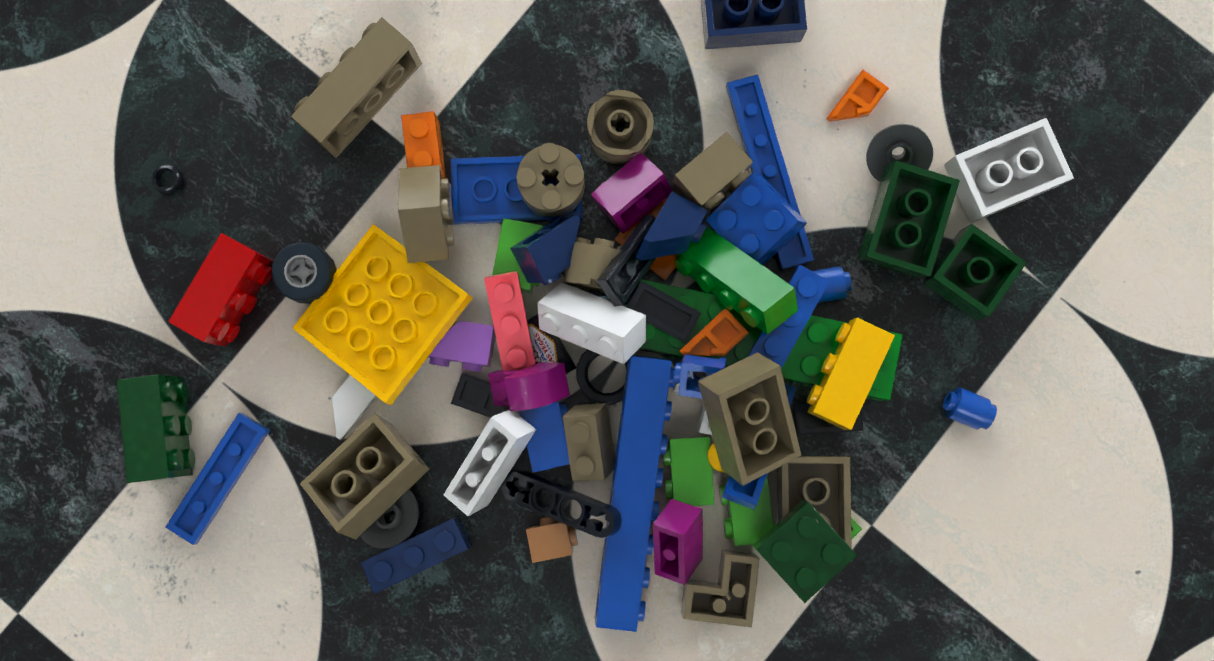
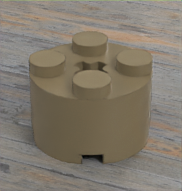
[587,90,654,164]
[516,143,585,217]
[563,237,622,294]

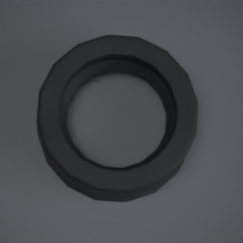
[576,349,628,405]

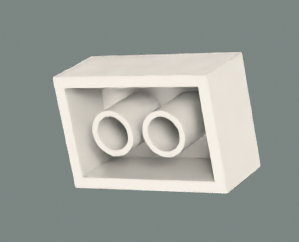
[944,118,1074,223]

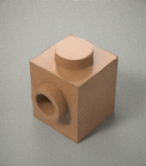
[526,516,578,563]

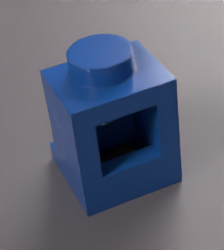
[674,354,727,399]

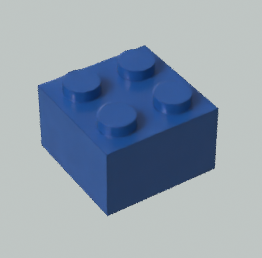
[706,173,807,265]

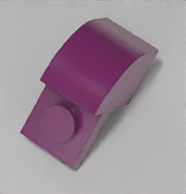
[488,363,570,411]

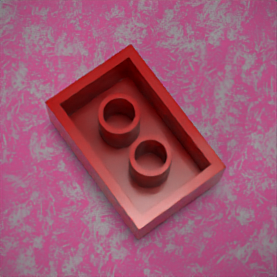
[168,233,274,347]

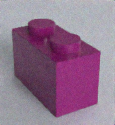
[591,153,673,234]
[653,499,703,585]

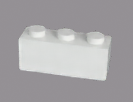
[537,282,646,364]
[443,409,537,516]

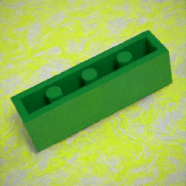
[674,227,798,335]

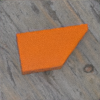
[826,70,889,122]
[679,308,749,357]

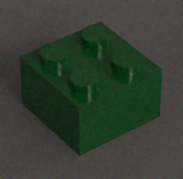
[923,224,1027,321]
[752,499,857,603]

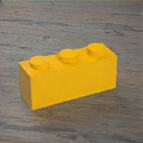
[807,318,895,430]

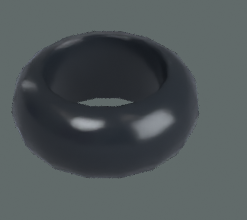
[151,164,183,194]

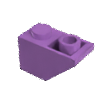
[428,321,496,372]

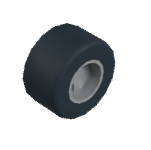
[271,242,337,304]

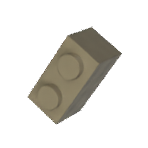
[563,403,615,481]

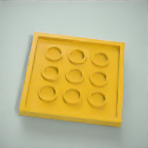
[292,224,473,406]

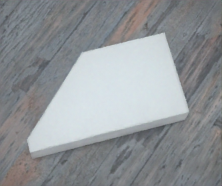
[332,375,377,440]

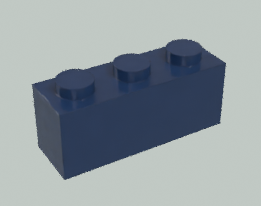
[361,515,472,594]

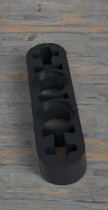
[501,471,622,538]

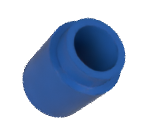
[812,266,852,303]
[943,387,997,429]

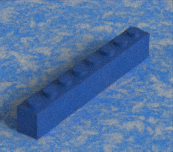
[595,355,675,632]

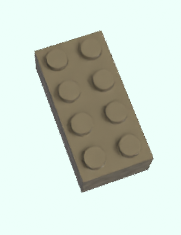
[291,17,422,158]

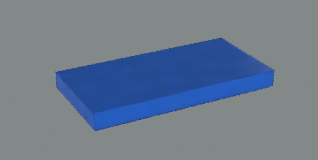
[451,154,583,225]

